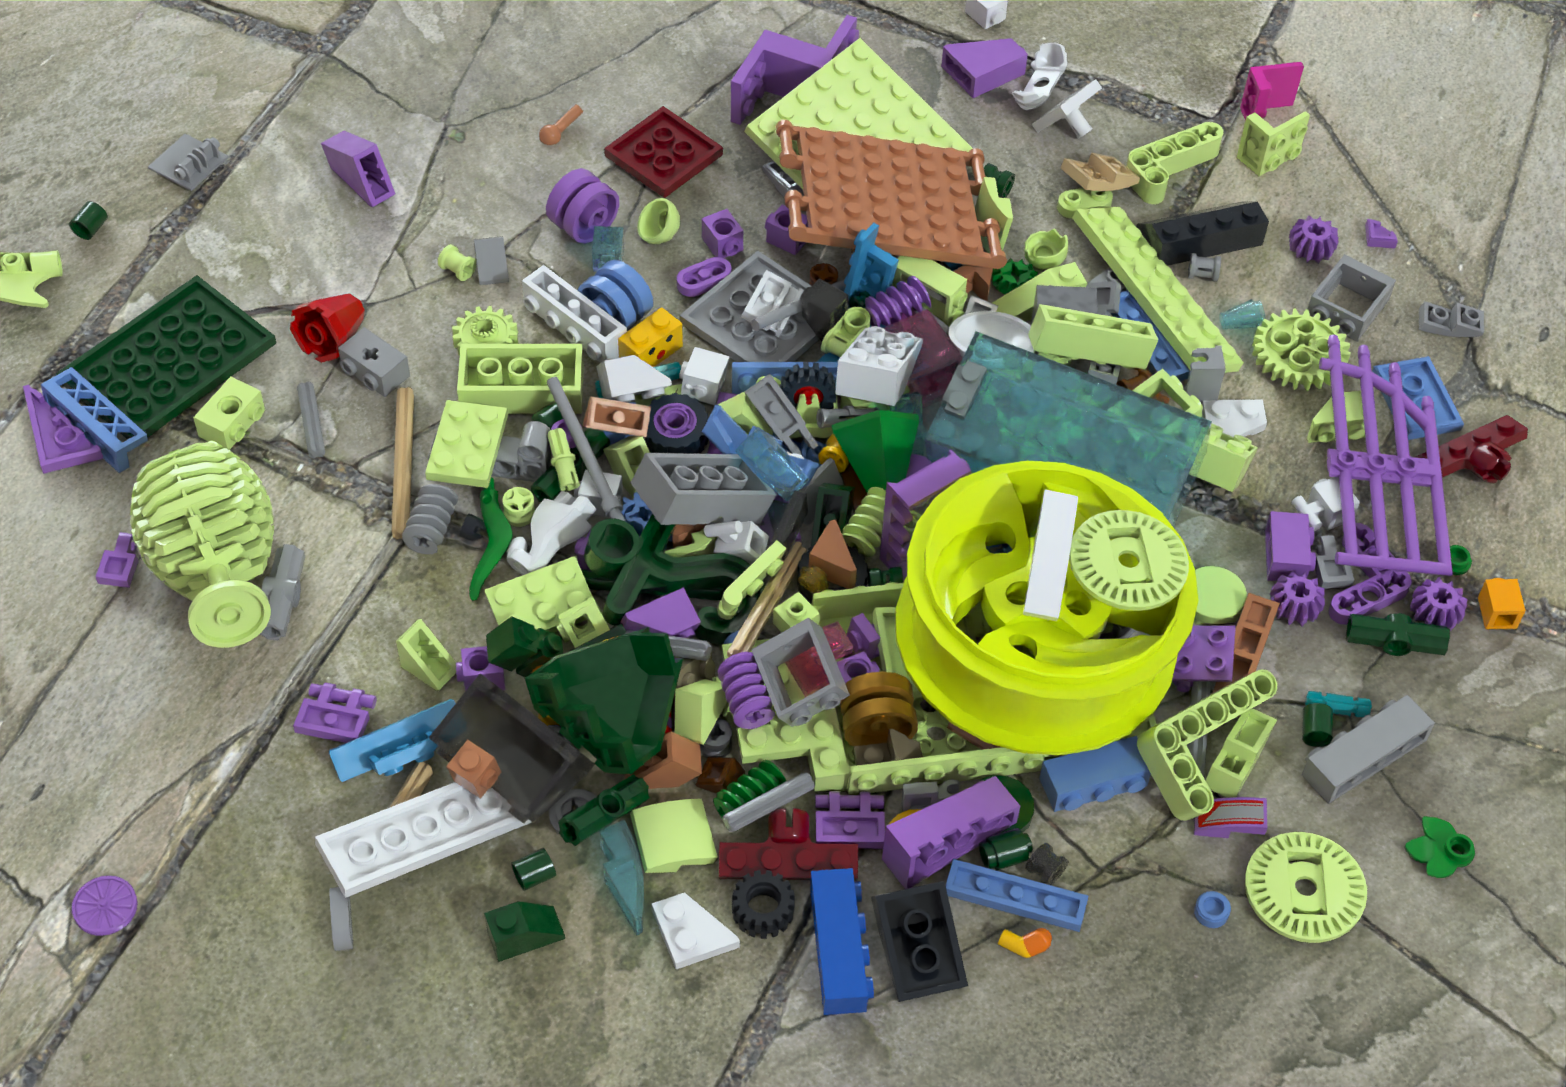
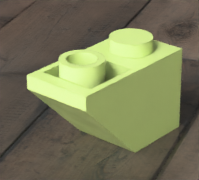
[1307,391,1365,443]

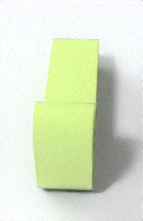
[1126,122,1223,204]

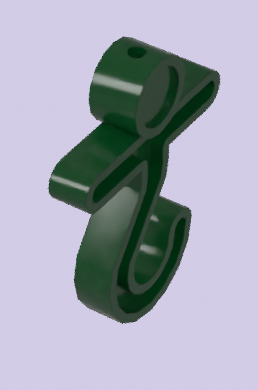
[584,513,765,644]

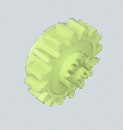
[452,306,518,356]

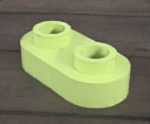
[1057,188,1113,219]

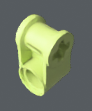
[821,307,871,357]

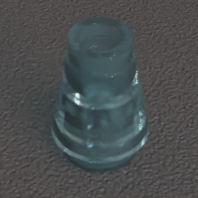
[1219,299,1265,330]

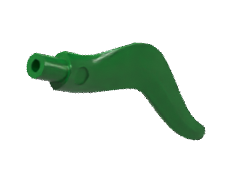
[469,477,513,601]

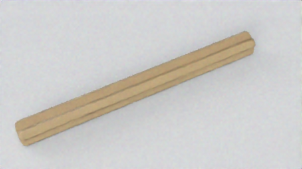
[392,387,414,540]
[727,542,807,657]

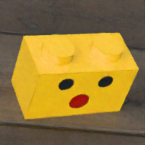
[618,307,683,367]

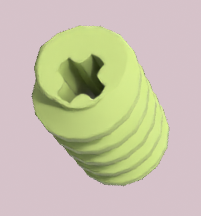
[842,487,886,557]

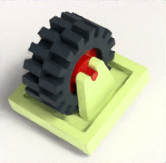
[780,362,838,438]

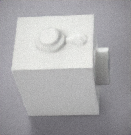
[679,347,729,405]

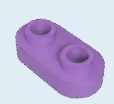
[677,257,732,297]

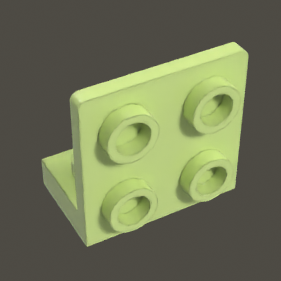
[1237,111,1310,176]

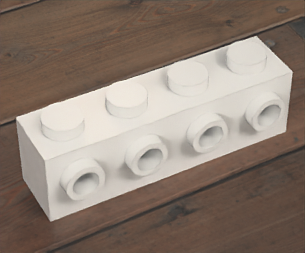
[522,265,627,363]

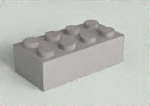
[631,453,776,525]

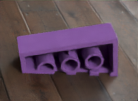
[882,776,1020,889]

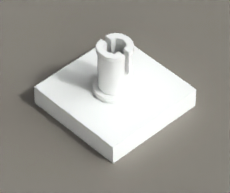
[1032,79,1102,139]

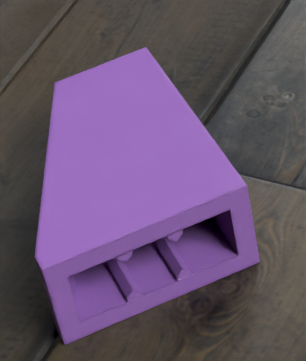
[941,38,1028,98]
[321,131,396,207]

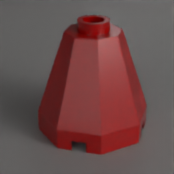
[290,293,365,363]

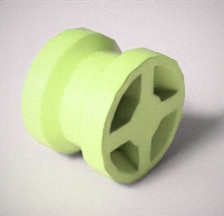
[503,487,535,527]

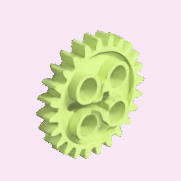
[1252,308,1351,391]

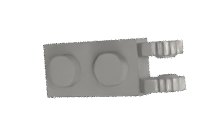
[744,374,818,455]

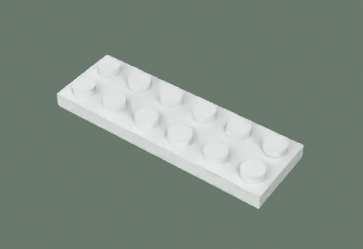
[315,763,536,898]

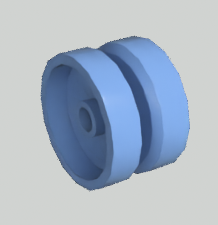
[578,260,653,331]

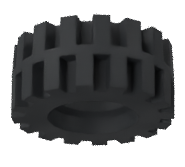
[732,870,795,939]

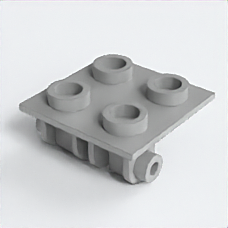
[148,134,229,191]

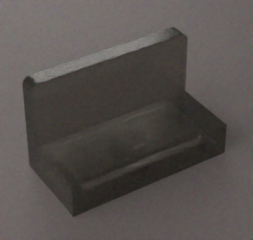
[759,490,808,560]

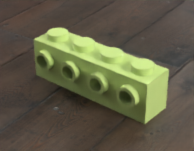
[1028,304,1158,370]

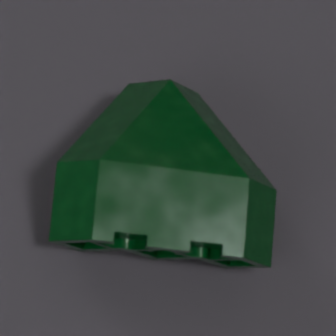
[525,627,683,774]

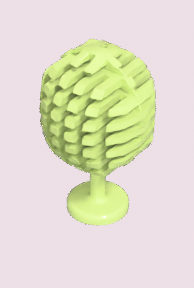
[130,441,274,648]

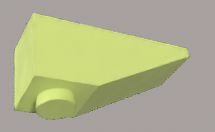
[992,262,1087,321]

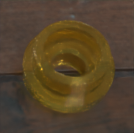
[798,565,829,594]

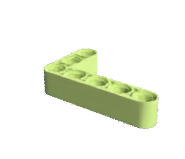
[1137,669,1277,821]

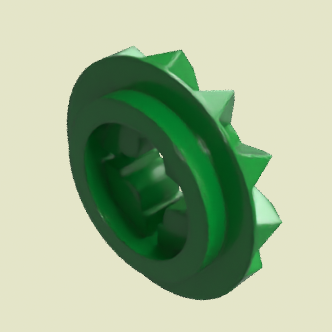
[991,258,1038,295]

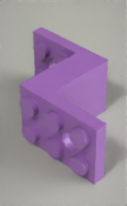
[731,15,859,125]

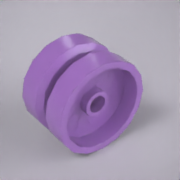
[546,168,620,244]

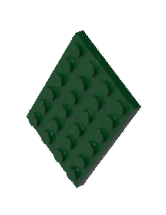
[56,275,277,439]

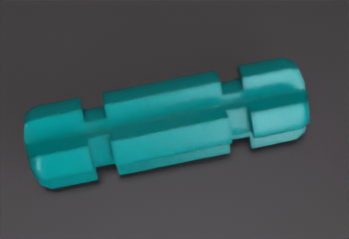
[1305,691,1372,718]

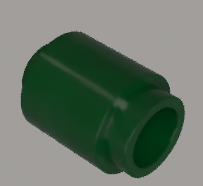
[979,828,1033,871]

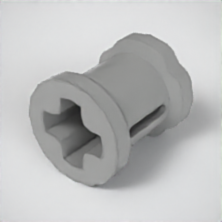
[1188,253,1221,282]

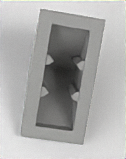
[473,236,509,285]

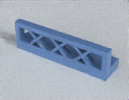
[41,367,148,473]

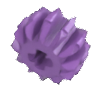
[1289,215,1339,264]
[1270,571,1325,626]
[1410,577,1468,631]

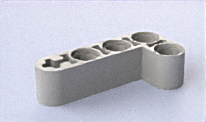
[428,421,552,482]

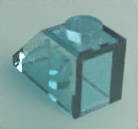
[735,428,810,502]

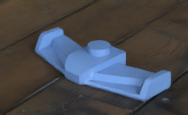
[702,404,819,490]

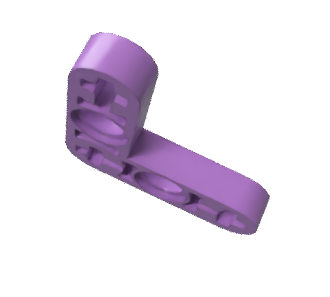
[1328,523,1412,625]

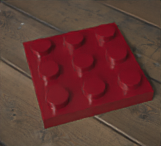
[604,106,723,198]

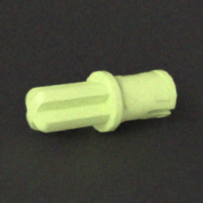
[547,428,580,491]

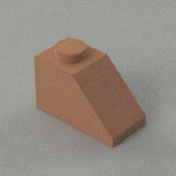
[625,731,702,789]

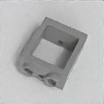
[1307,254,1396,342]
[752,618,850,727]

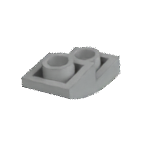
[1419,301,1484,337]

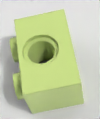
[193,377,265,450]

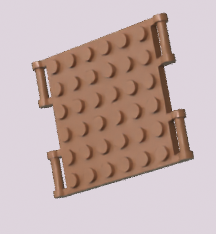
[776,120,1007,269]

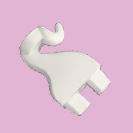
[506,491,596,575]

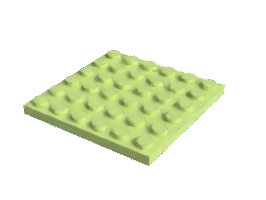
[744,38,973,189]

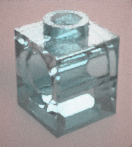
[592,226,624,272]

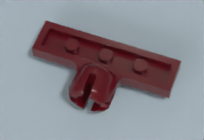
[1415,415,1528,484]
[719,808,858,881]

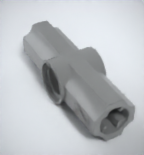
[259,544,305,640]

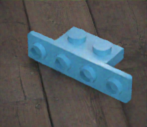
[839,223,899,311]
[329,699,465,782]

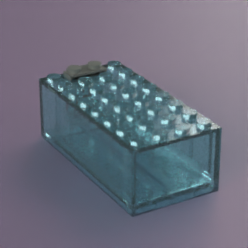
[925,331,1212,528]

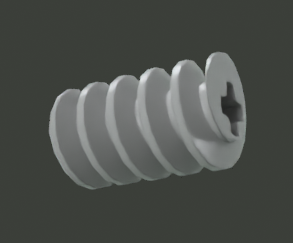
[402,484,458,554]

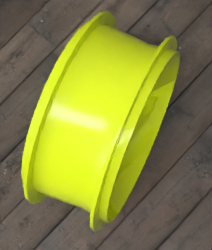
[895,460,1198,755]

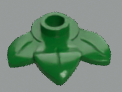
[1405,816,1475,878]

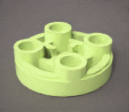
[1194,566,1247,624]

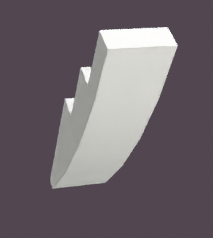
[1023,490,1078,621]

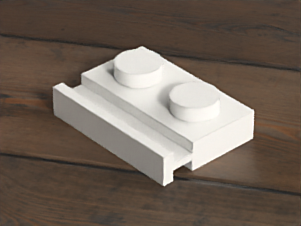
[741,270,804,337]

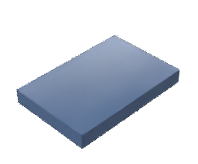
[1372,356,1464,440]

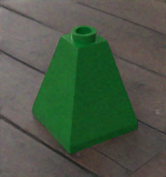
[832,410,919,492]

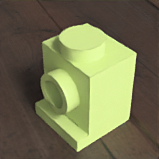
[556,596,610,648]

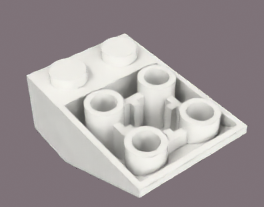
[835,326,923,406]

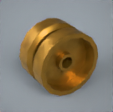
[840,671,918,747]

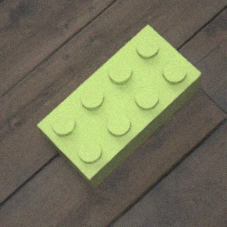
[457,344,584,414]

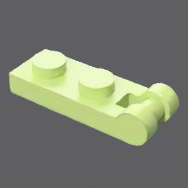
[717,540,786,620]

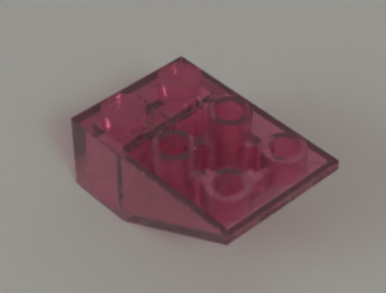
[884,309,966,413]

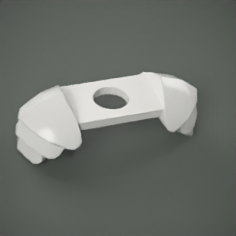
[1012,43,1067,110]

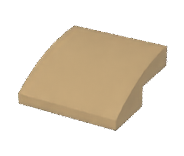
[1061,152,1140,191]

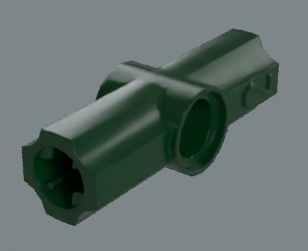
[531,429,610,503]
[1346,613,1450,656]
[558,774,650,846]

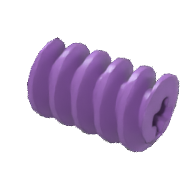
[865,276,931,329]
[717,652,775,729]

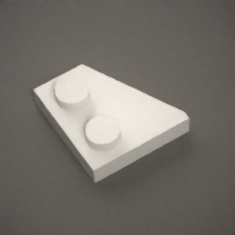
[1202,399,1267,441]
[652,892,740,969]

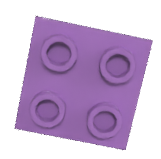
[1172,625,1235,692]

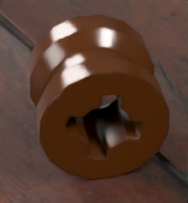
[809,263,838,299]

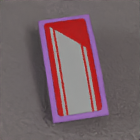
[1194,797,1268,838]

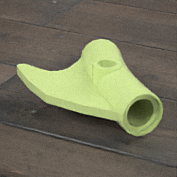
[0,250,63,308]

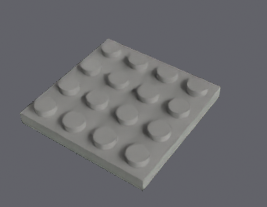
[680,251,846,362]

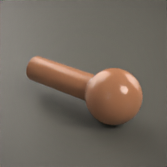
[539,104,583,145]

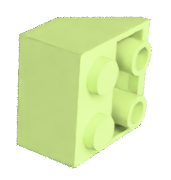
[1175,423,1258,492]

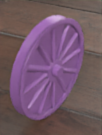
[72,876,138,936]

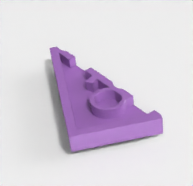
[23,385,103,474]

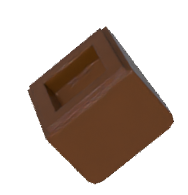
[695,757,745,794]

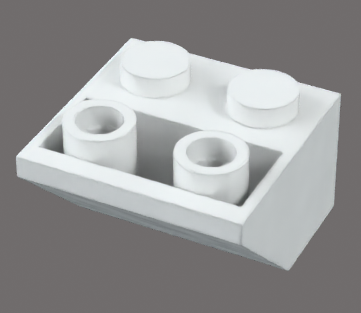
[596,355,672,403]

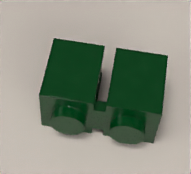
[486,616,564,677]

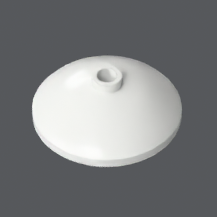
[948,311,1036,367]

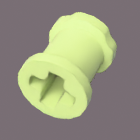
[438,244,477,281]

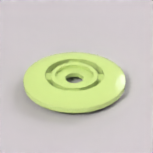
[1069,510,1189,611]
[1245,832,1367,943]

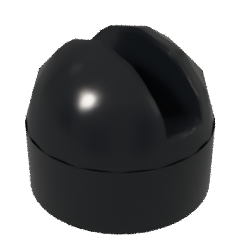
[459,513,486,541]

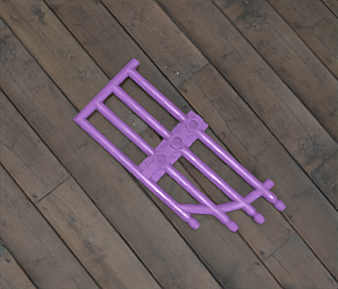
[1319,334,1453,576]

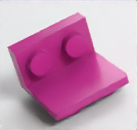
[1240,62,1304,121]

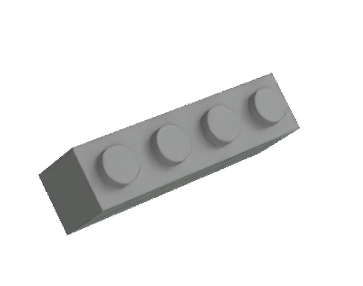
[1302,695,1435,804]

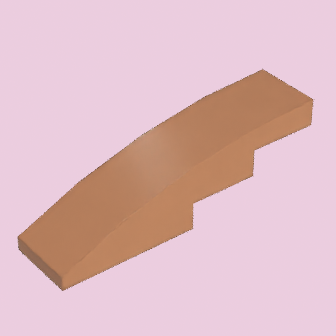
[1212,593,1280,718]

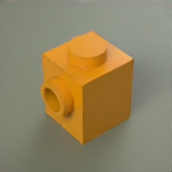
[1478,578,1526,629]

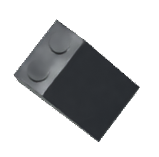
[871,881,968,1002]

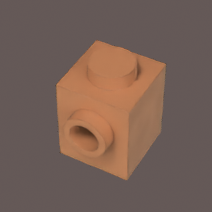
[446,739,501,799]

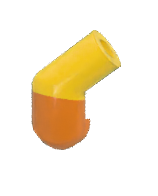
[998,928,1052,958]

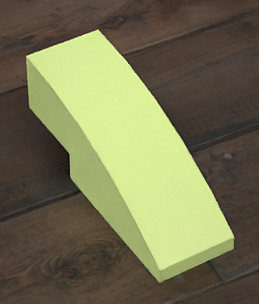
[1206,708,1277,798]

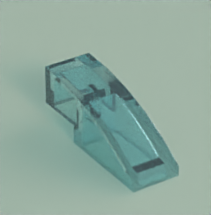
[599,820,645,936]

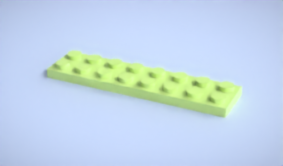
[1072,207,1244,373]

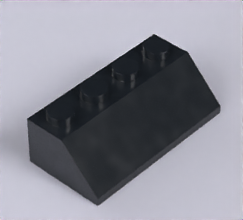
[1136,201,1269,266]

